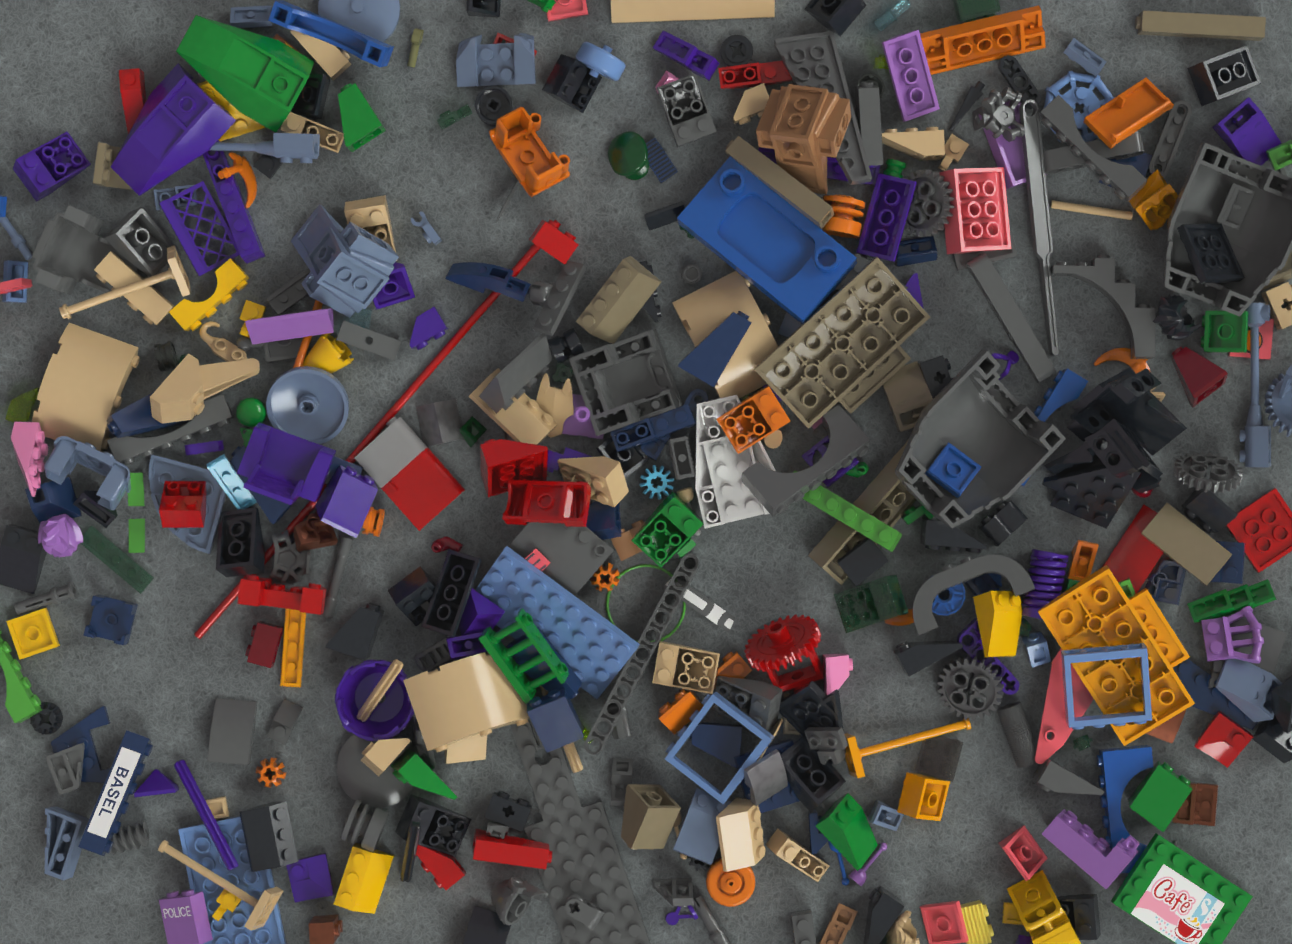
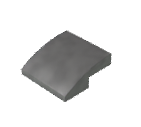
[744,749,788,806]

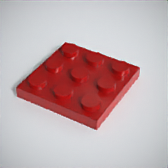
[1226,488,1292,573]

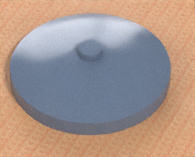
[318,0,400,42]
[266,366,349,444]

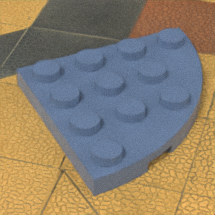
[148,454,226,554]

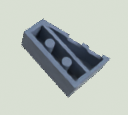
[45,806,89,880]

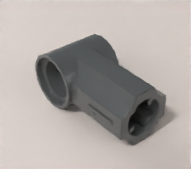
[604,700,631,740]

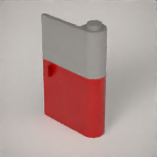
[355,417,465,531]

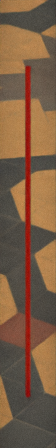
[194,220,561,639]

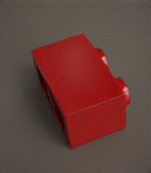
[529,219,579,265]

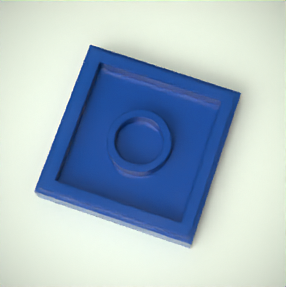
[925,442,981,498]

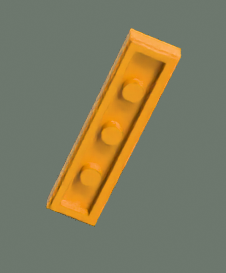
[280,609,306,688]

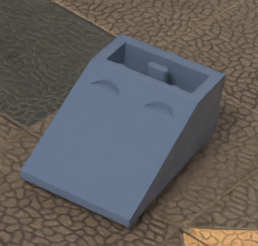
[1215,659,1283,722]

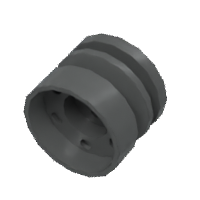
[341,799,389,852]

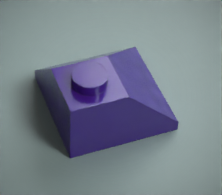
[373,262,415,310]

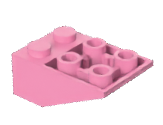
[11,422,48,497]

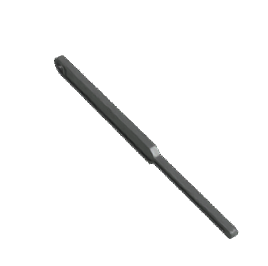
[1019,100,1059,355]

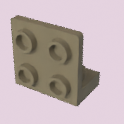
[93,142,133,190]

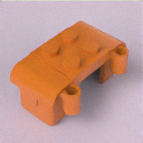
[489,107,570,197]

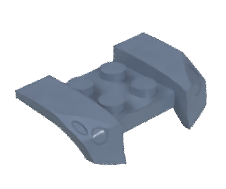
[456,33,536,87]

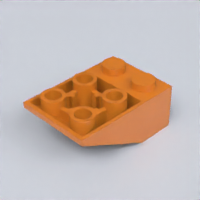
[716,385,791,454]

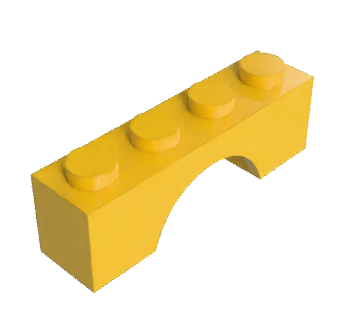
[169,258,249,332]

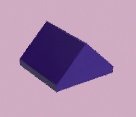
[459,588,505,636]

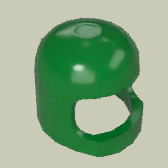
[236,398,267,427]

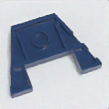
[51,706,111,783]

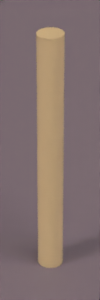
[1050,200,1133,220]

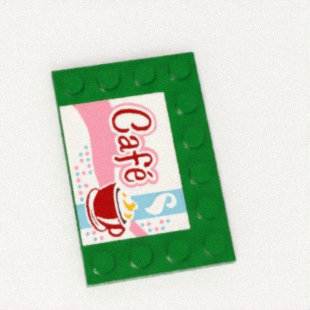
[1111,833,1253,944]

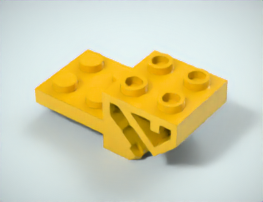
[1007,870,1081,944]

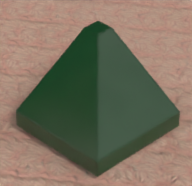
[459,416,487,447]

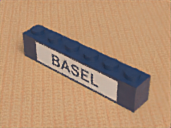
[78,730,153,856]

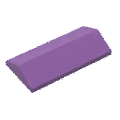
[882,30,940,122]

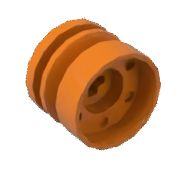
[822,195,865,238]

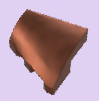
[294,512,338,552]

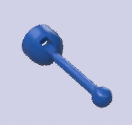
[828,840,850,886]

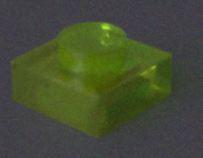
[873,54,889,69]

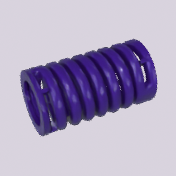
[1022,549,1069,619]

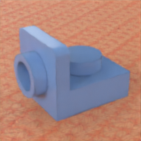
[1022,632,1051,668]

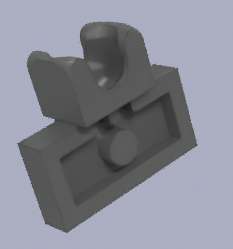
[805,727,848,765]

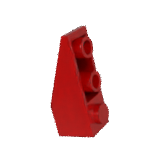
[416,845,466,890]

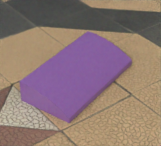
[978,101,1047,190]

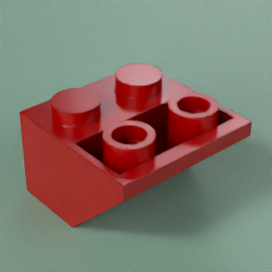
[159,481,206,528]

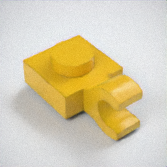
[240,300,266,338]
[212,889,241,921]

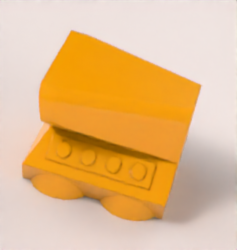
[1129,169,1178,230]

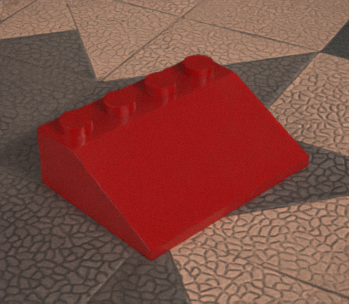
[480,439,548,497]

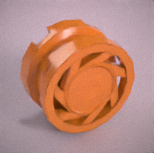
[362,507,385,537]

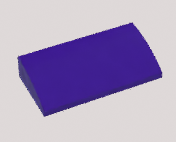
[856,173,917,262]

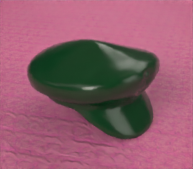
[608,131,649,180]

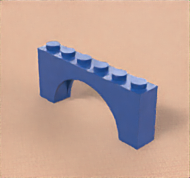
[1096,745,1153,874]

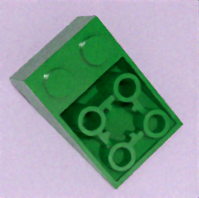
[631,492,704,568]

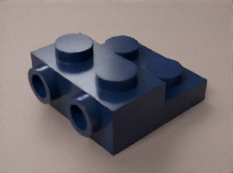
[1210,541,1245,584]

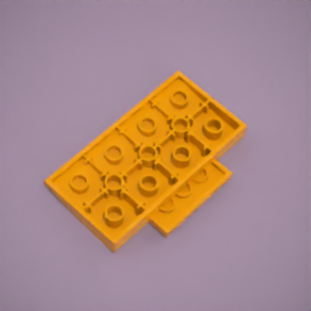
[1038,565,1195,746]

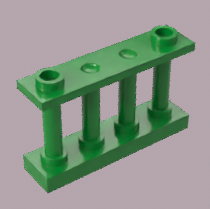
[478,608,569,704]

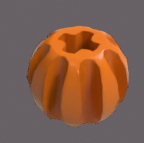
[590,562,620,592]
[256,757,286,788]

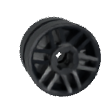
[475,86,514,127]

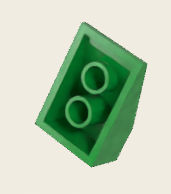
[391,749,457,800]
[816,793,878,871]

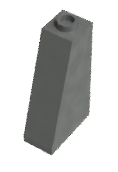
[855,82,883,166]

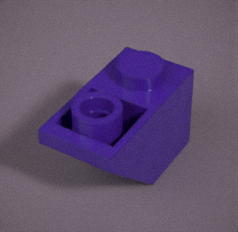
[409,307,448,350]

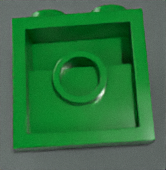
[1201,311,1248,353]

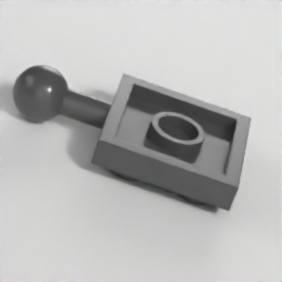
[236,336,308,362]

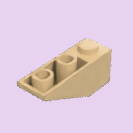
[280,112,344,153]
[766,828,830,882]

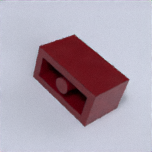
[245,621,284,668]

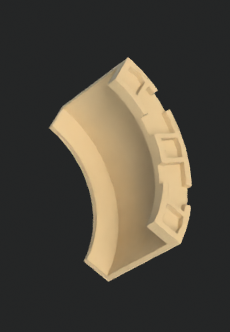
[672,271,778,398]
[32,323,140,452]
[403,652,529,753]

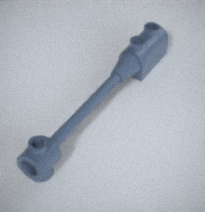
[210,133,320,163]
[1240,303,1271,467]

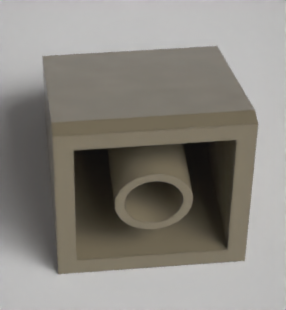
[621,784,681,850]

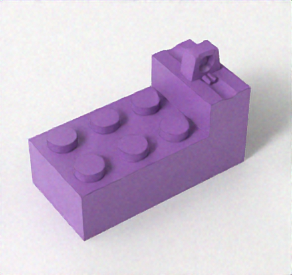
[1042,809,1140,889]

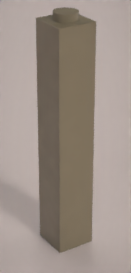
[1135,11,1266,41]
[725,136,834,229]

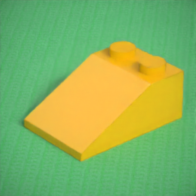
[973,591,1023,657]

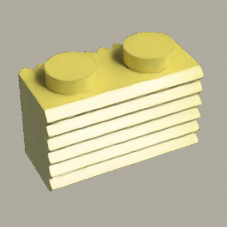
[960,900,994,944]

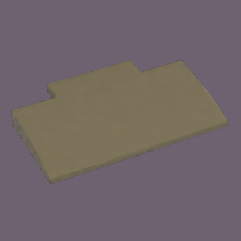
[754,256,930,429]

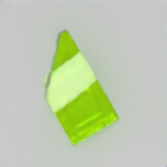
[5,387,39,423]

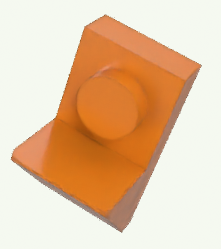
[1067,540,1099,581]

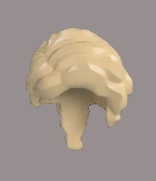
[886,910,920,944]

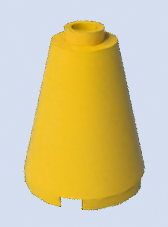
[302,333,354,374]

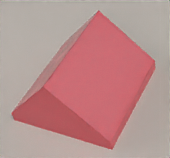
[998,825,1048,881]

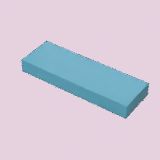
[206,454,257,510]

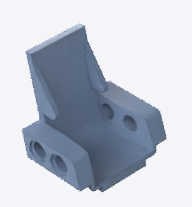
[291,204,399,318]

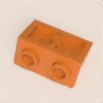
[714,651,753,689]

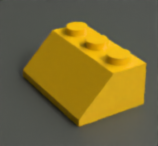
[333,843,394,914]

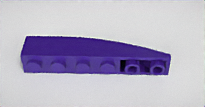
[203,140,265,264]

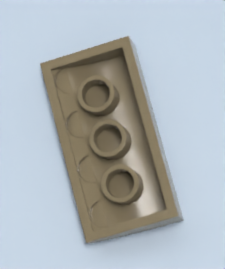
[1141,503,1232,586]

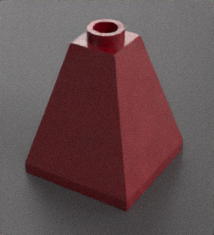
[1171,347,1228,408]

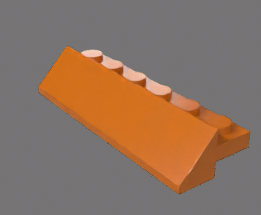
[920,5,1046,75]

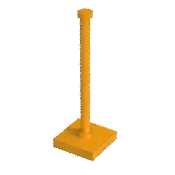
[845,718,971,778]

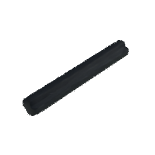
[400,821,421,882]

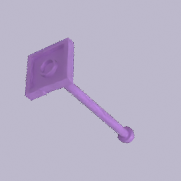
[562,394,604,439]

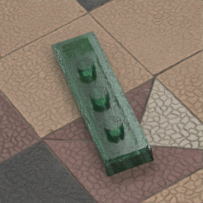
[81,526,154,594]

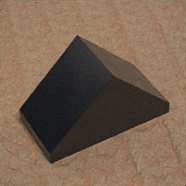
[467,0,501,17]

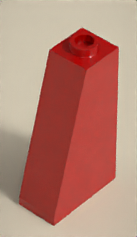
[472,829,552,869]

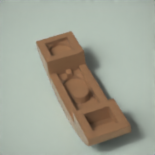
[819,903,858,944]

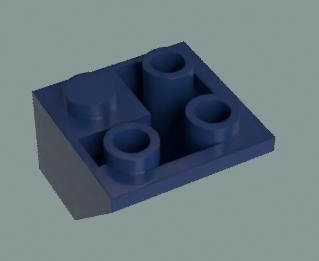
[25,477,82,523]

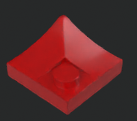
[1194,711,1253,768]

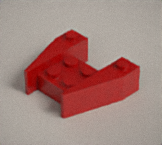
[237,575,326,615]

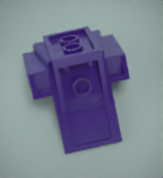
[237,422,336,505]

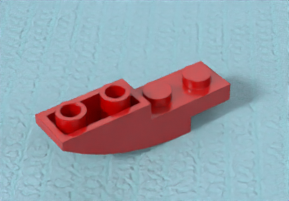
[718,61,793,89]

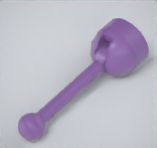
[849,843,887,886]

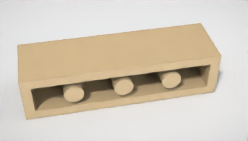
[94,251,175,325]

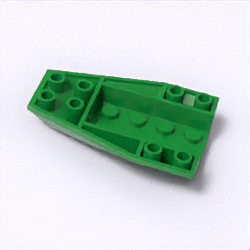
[176,15,314,133]

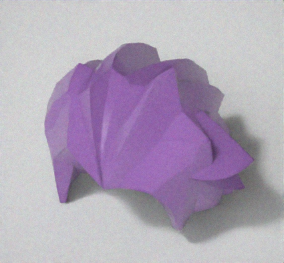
[38,514,83,558]

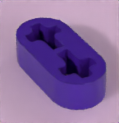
[184,440,224,455]

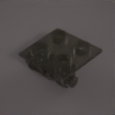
[915,735,963,782]

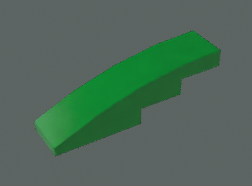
[1187,579,1277,623]

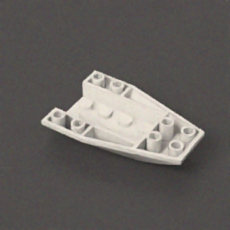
[695,395,776,529]

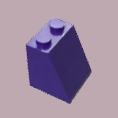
[315,465,378,538]

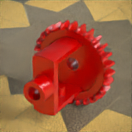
[744,614,825,692]

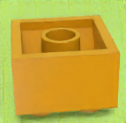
[897,772,950,821]

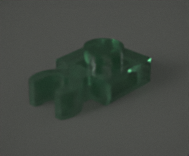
[437,104,472,130]

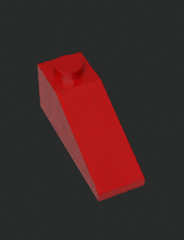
[119,68,146,134]

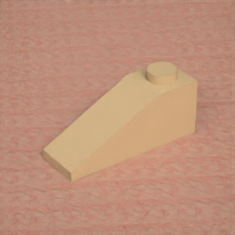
[290,30,352,81]

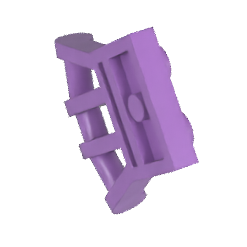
[1201,606,1264,664]

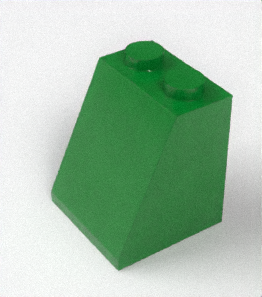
[338,83,386,152]
[1128,761,1192,832]

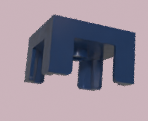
[83,594,138,645]

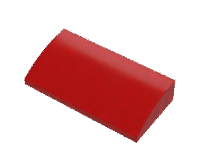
[1101,505,1164,593]

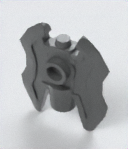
[411,713,436,770]

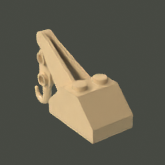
[150,322,260,424]

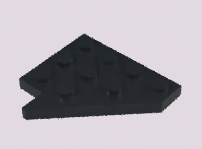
[779,681,846,765]

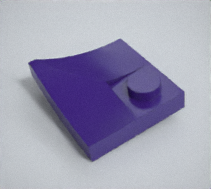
[286,853,334,903]

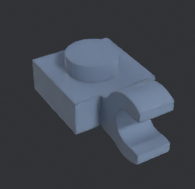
[411,211,442,245]

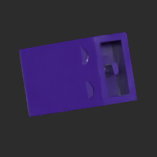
[1212,97,1282,166]
[13,132,91,202]

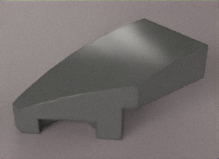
[486,822,509,839]

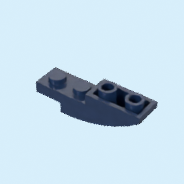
[445,262,531,302]
[610,404,696,452]

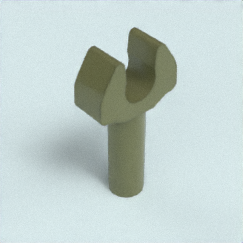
[407,28,424,68]

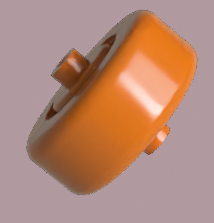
[706,857,755,907]

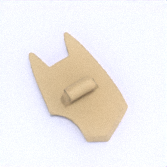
[536,373,574,438]

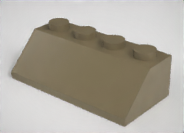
[576,256,662,344]

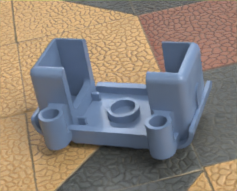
[44,436,131,510]

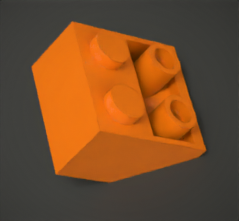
[658,689,704,735]

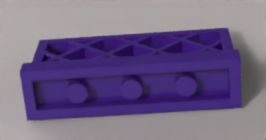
[159,181,240,277]

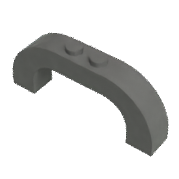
[913,555,1035,636]

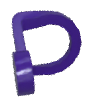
[991,351,1019,380]
[665,905,698,925]

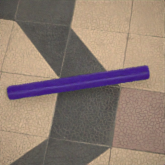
[174,760,238,870]

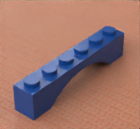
[268,0,394,67]
[1021,368,1088,486]

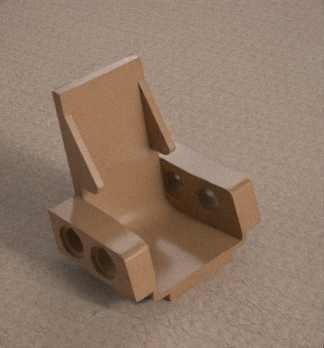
[756,84,851,195]

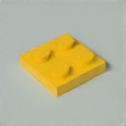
[6,608,60,660]

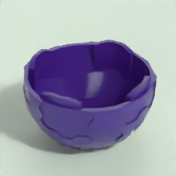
[335,659,414,741]

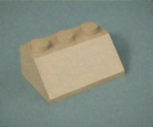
[716,798,766,872]

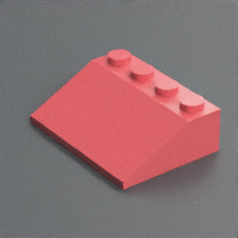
[939,167,1011,254]

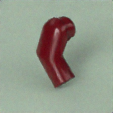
[431,536,463,553]

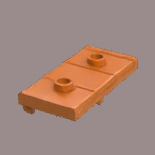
[1084,78,1174,149]

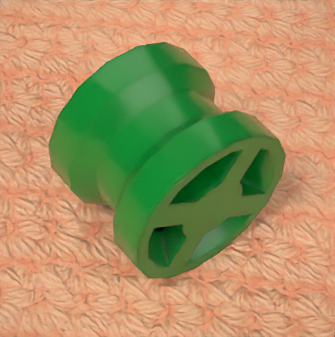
[883,159,907,178]

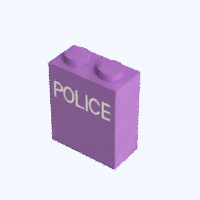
[159,889,213,944]

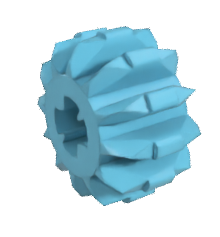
[640,465,674,500]

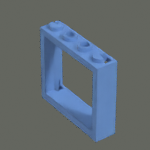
[1061,643,1152,730]
[665,692,775,805]

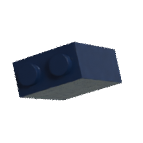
[527,688,585,753]

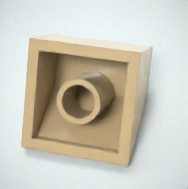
[361,738,411,776]

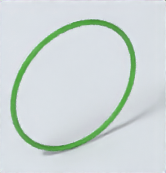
[606,564,686,642]

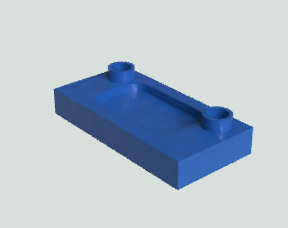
[677,156,857,324]

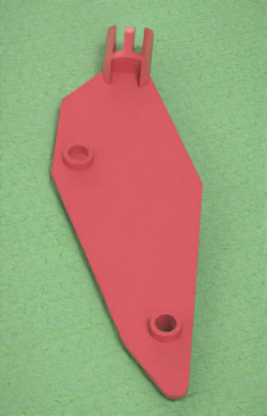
[1035,648,1094,764]

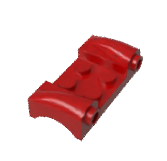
[502,479,592,527]

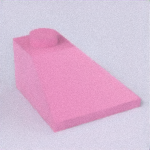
[823,654,853,695]

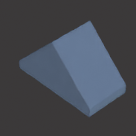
[868,799,904,831]

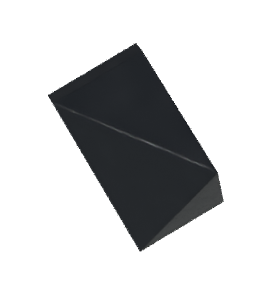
[73,490,118,528]

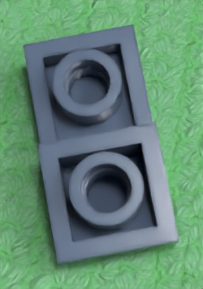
[153,185,198,211]

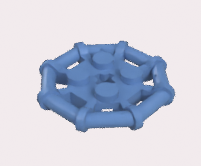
[1044,70,1115,142]

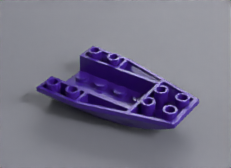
[111,63,236,196]

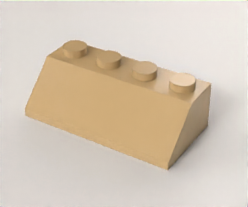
[469,368,557,445]

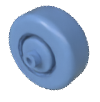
[576,42,626,81]

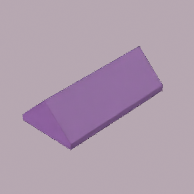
[245,308,334,345]

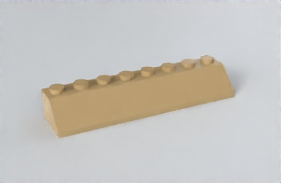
[611,0,775,23]

